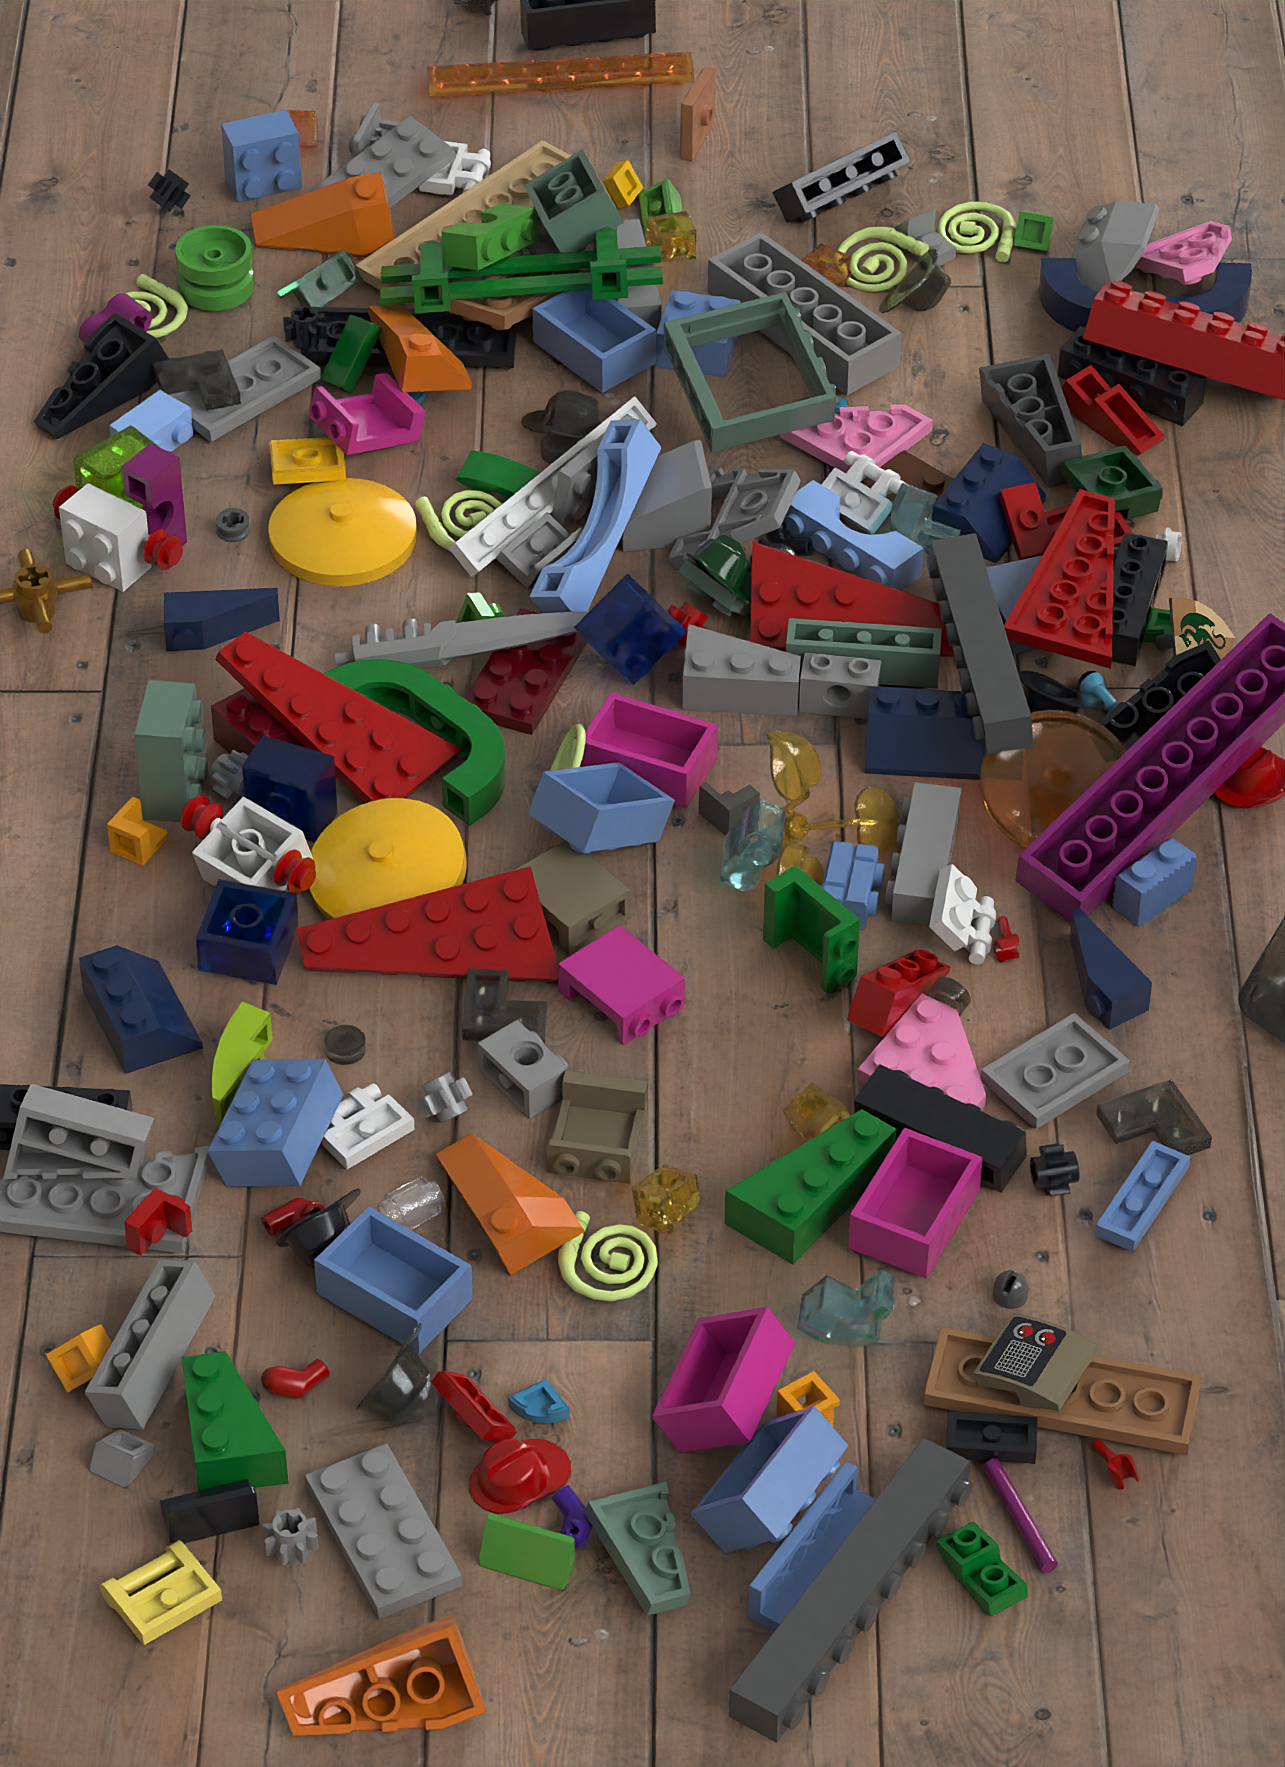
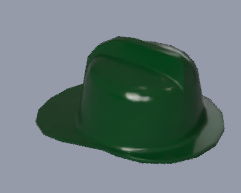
[686,535,751,604]

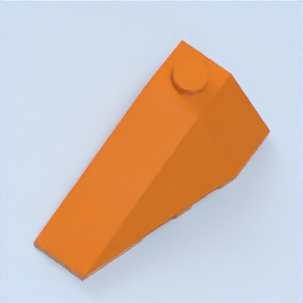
[250,171,395,258]

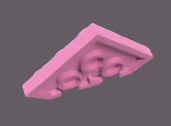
[1134,221,1232,285]
[780,404,933,480]
[857,993,986,1110]

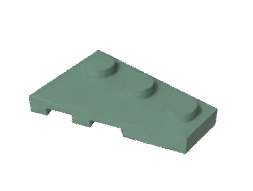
[584,1481,691,1616]

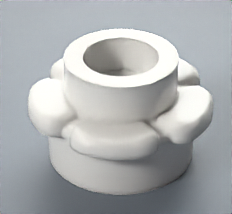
[1156,527,1182,562]

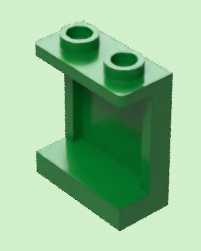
[763,865,860,993]

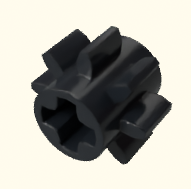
[148,169,191,212]
[283,305,327,350]
[1030,1143,1080,1197]

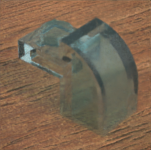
[890,483,961,556]
[797,1269,895,1348]

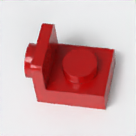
[124,1188,192,1256]

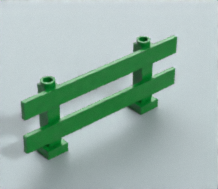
[380,227,663,314]

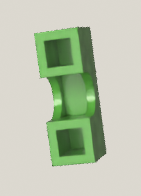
[441,203,538,271]

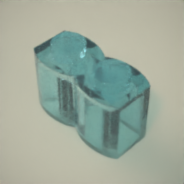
[720,799,785,892]

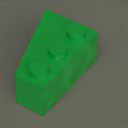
[181,1351,288,1491]

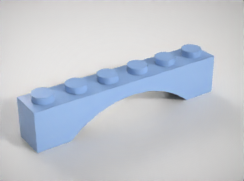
[530,419,661,613]

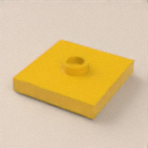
[269,437,346,485]

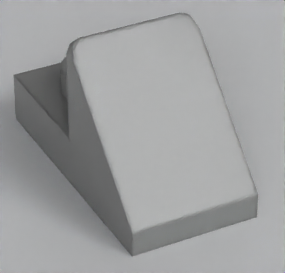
[893,208,956,271]

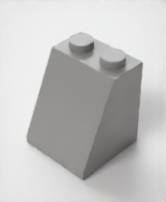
[620,440,712,552]

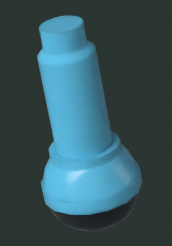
[1078,671,1119,713]

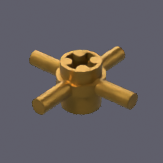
[0,549,92,633]

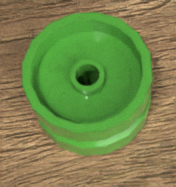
[175,225,255,311]

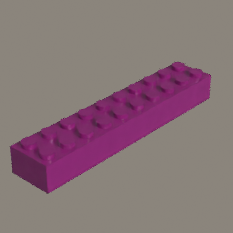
[1015,613,1285,923]

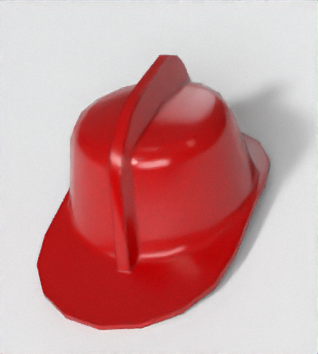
[469,1438,571,1514]

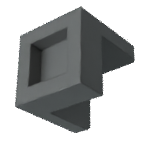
[699,783,760,839]

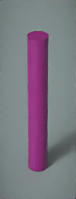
[983,1459,1058,1573]

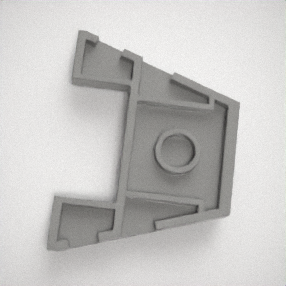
[668,467,801,569]

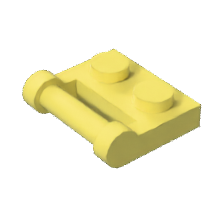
[100,1540,222,1645]

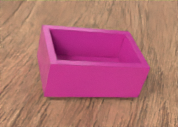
[580,692,718,808]
[848,1128,982,1279]
[652,1307,795,1453]

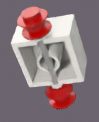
[53,483,183,592]
[181,795,316,915]

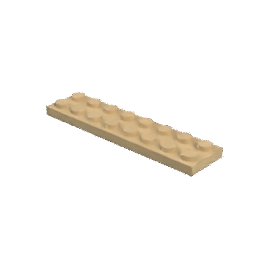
[355,140,571,305]

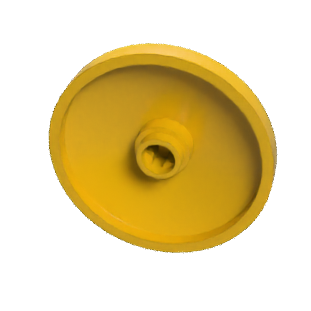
[268,478,417,586]
[309,798,467,920]

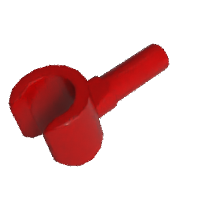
[993,916,1019,963]
[1091,1439,1140,1490]

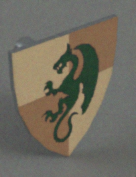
[1155,598,1235,659]

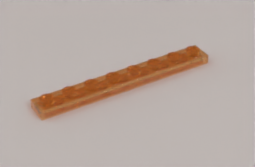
[427,52,694,97]

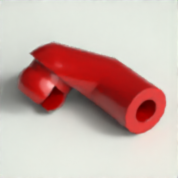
[261,1198,326,1235]

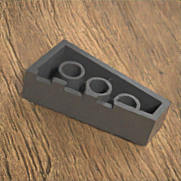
[979,354,1082,485]

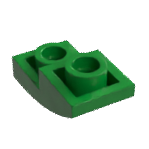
[455,450,540,499]
[936,1521,1028,1617]

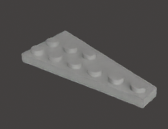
[0,1146,210,1253]

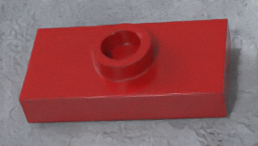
[998,482,1053,560]
[431,1371,517,1442]

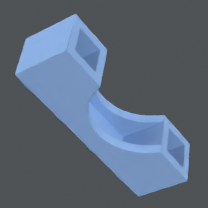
[784,480,924,591]

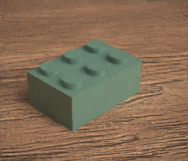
[524,149,624,253]
[134,680,208,822]

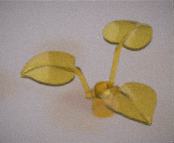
[761,731,900,887]

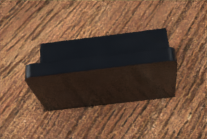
[160,1479,260,1545]

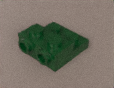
[1061,446,1163,519]

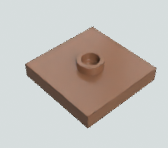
[680,66,716,161]

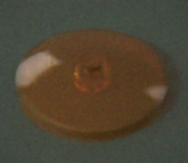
[979,710,1126,848]

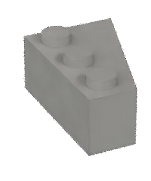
[683,624,801,716]
[3,1084,154,1180]

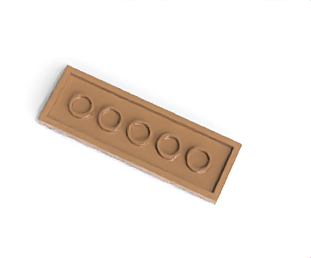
[923,1327,1202,1455]

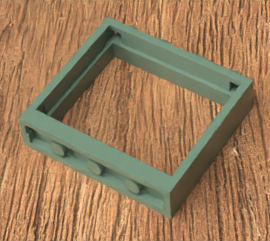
[663,292,839,452]

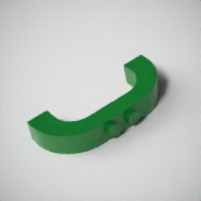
[323,659,506,826]

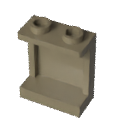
[513,840,631,955]
[546,1070,648,1184]

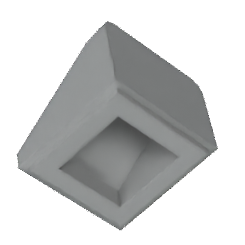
[90,1429,156,1487]

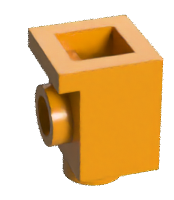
[776,1371,840,1427]

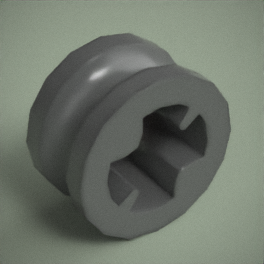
[216,508,250,542]

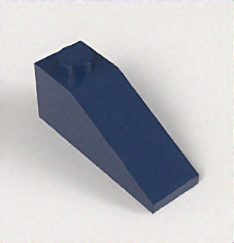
[164,588,280,651]
[1070,908,1152,1030]

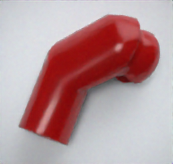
[261,1359,330,1399]

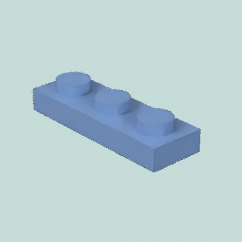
[1095,1141,1191,1252]

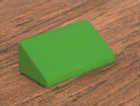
[639,179,686,239]
[479,1513,575,1590]

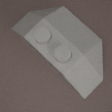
[1073,201,1160,292]

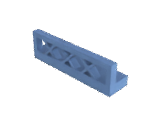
[748,1461,876,1632]

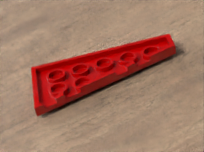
[1004,489,1115,669]
[750,541,956,657]
[295,866,558,984]

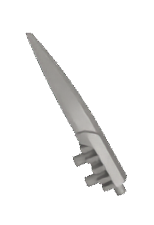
[335,611,619,669]

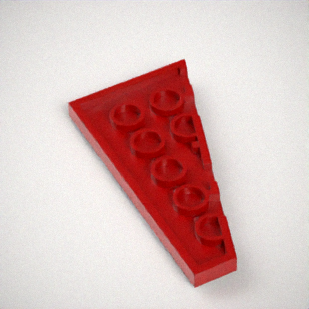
[215,631,462,804]

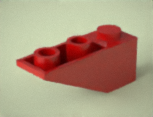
[847,950,950,1037]

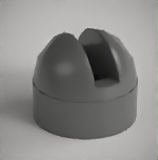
[993,1270,1028,1309]

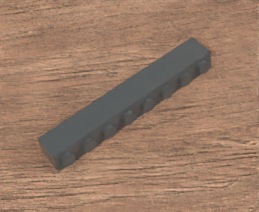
[926,533,1034,755]
[729,1438,972,1743]

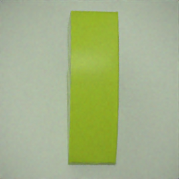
[212,1001,273,1127]

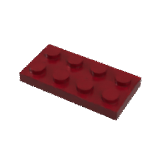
[464,608,590,735]

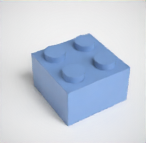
[221,110,302,202]
[656,290,741,377]

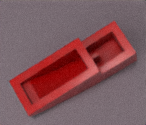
[1061,365,1165,456]

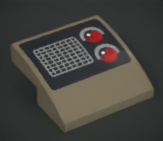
[973,1313,1098,1411]

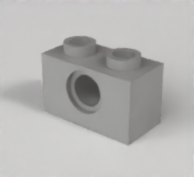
[799,652,881,719]
[478,1020,570,1119]

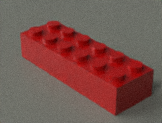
[1083,281,1285,400]

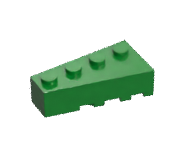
[724,1109,896,1265]

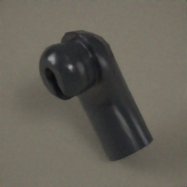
[766,520,813,556]

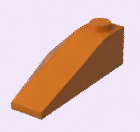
[368,305,472,392]
[436,1133,585,1276]
[276,1614,486,1736]

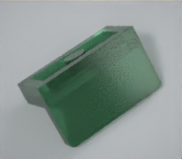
[277,249,363,307]

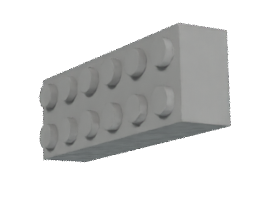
[708,232,902,396]

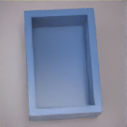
[533,289,656,393]
[528,762,675,854]
[208,1059,343,1186]
[314,1206,473,1354]
[691,1406,849,1554]

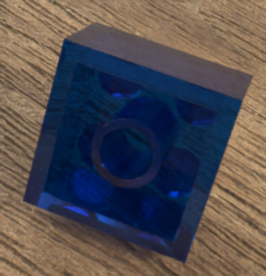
[574,573,687,685]
[242,735,338,843]
[196,879,298,985]

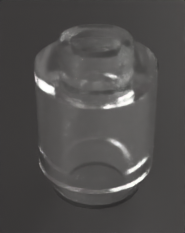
[377,1176,444,1230]

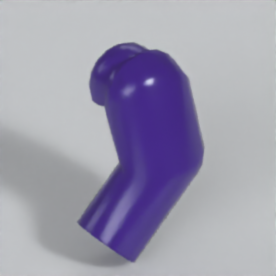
[551,1485,592,1548]

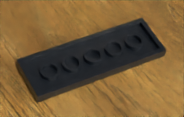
[301,307,518,368]

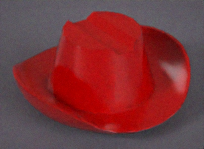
[1214,747,1285,808]

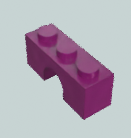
[121,443,187,565]

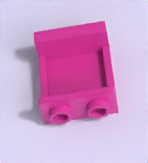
[309,373,426,455]
[558,925,685,1045]

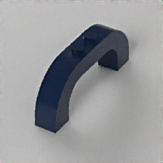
[1039,257,1252,332]

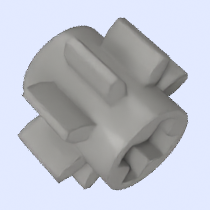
[210,750,259,801]
[417,1072,473,1123]
[263,1508,319,1566]

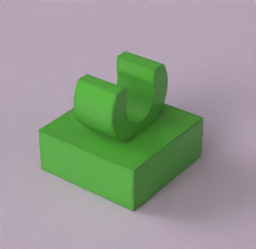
[1014,210,1055,251]
[456,593,505,623]

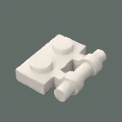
[419,141,491,195]
[822,451,909,535]
[929,864,996,965]
[322,1083,415,1170]

